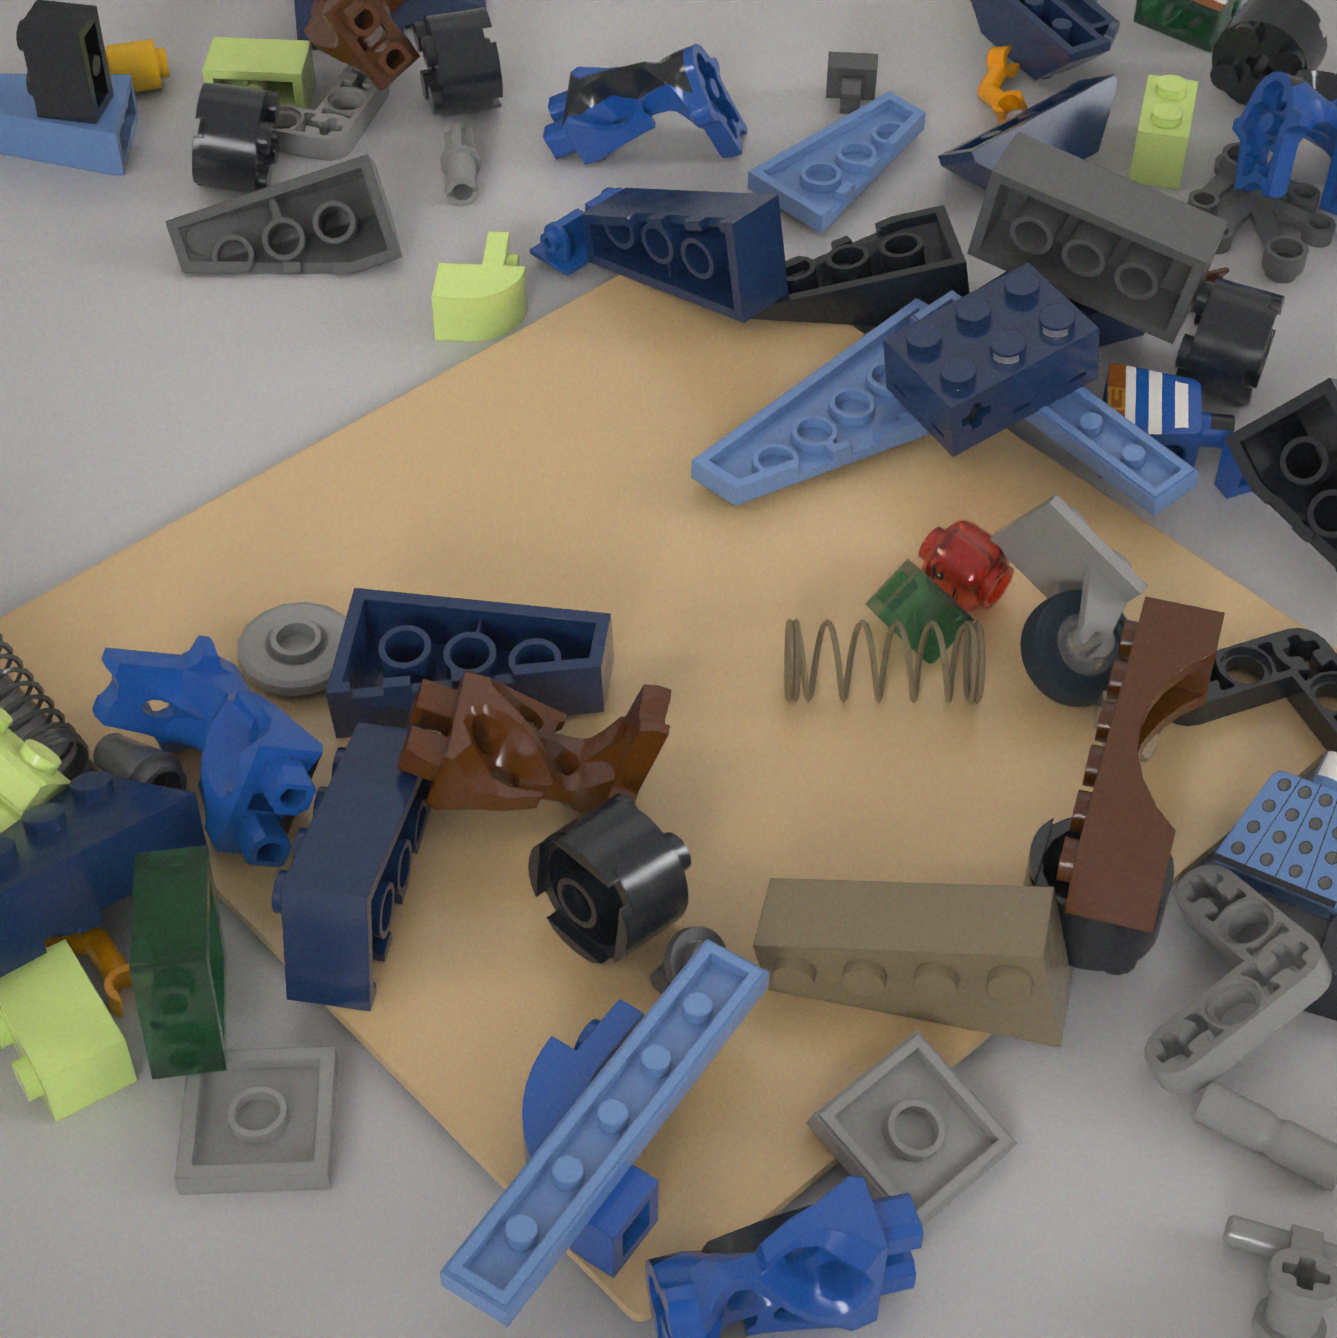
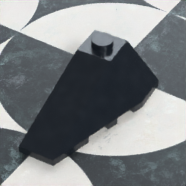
[751,205,970,326]
[1224,378,1337,572]

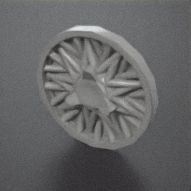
[237,602,346,696]

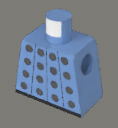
[1213,751,1337,921]

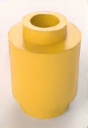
[105,38,170,92]

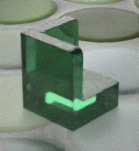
[865,558,975,664]

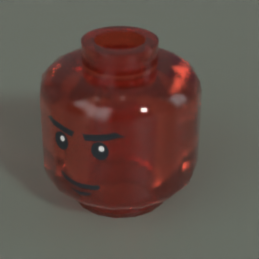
[918,520,1014,612]

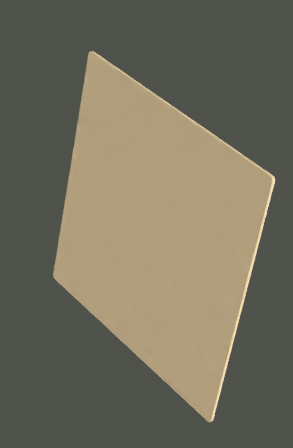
[0,275,1337,1322]

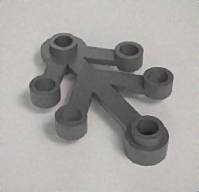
[1187,142,1336,283]

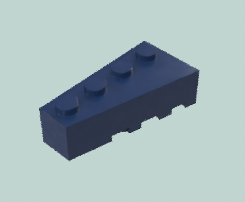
[581,188,789,323]
[325,588,614,738]
[272,722,437,1011]
[0,771,211,978]

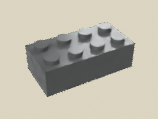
[967,132,1229,344]

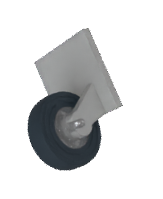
[989,494,1148,707]

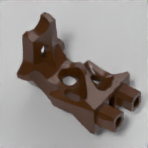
[304,0,420,91]
[396,670,671,815]

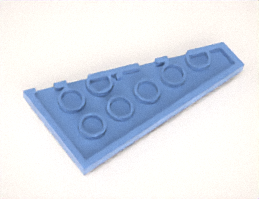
[691,298,930,506]

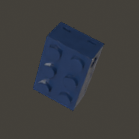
[883,262,1100,457]

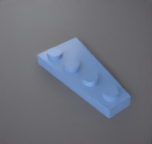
[748,92,926,234]

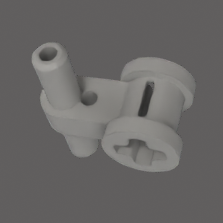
[1223,1215,1337,1338]

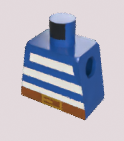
[1099,363,1235,478]

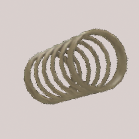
[784,618,986,704]

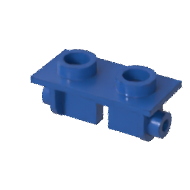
[530,187,623,276]

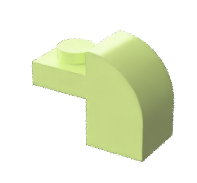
[431,231,528,342]

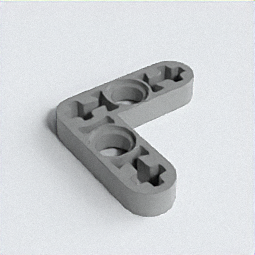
[271,65,389,161]
[1144,864,1332,1095]

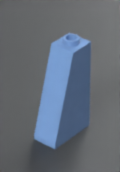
[0,74,139,175]

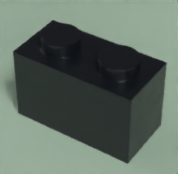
[16,0,114,124]

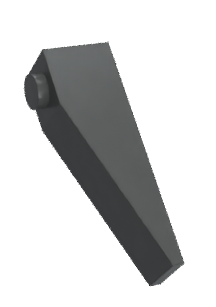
[165,154,403,274]

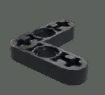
[1172,628,1337,752]

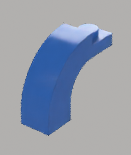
[522,999,659,1278]

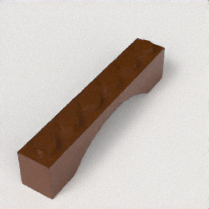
[1056,596,1225,933]

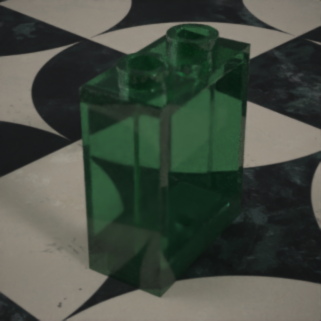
[129,845,227,1080]

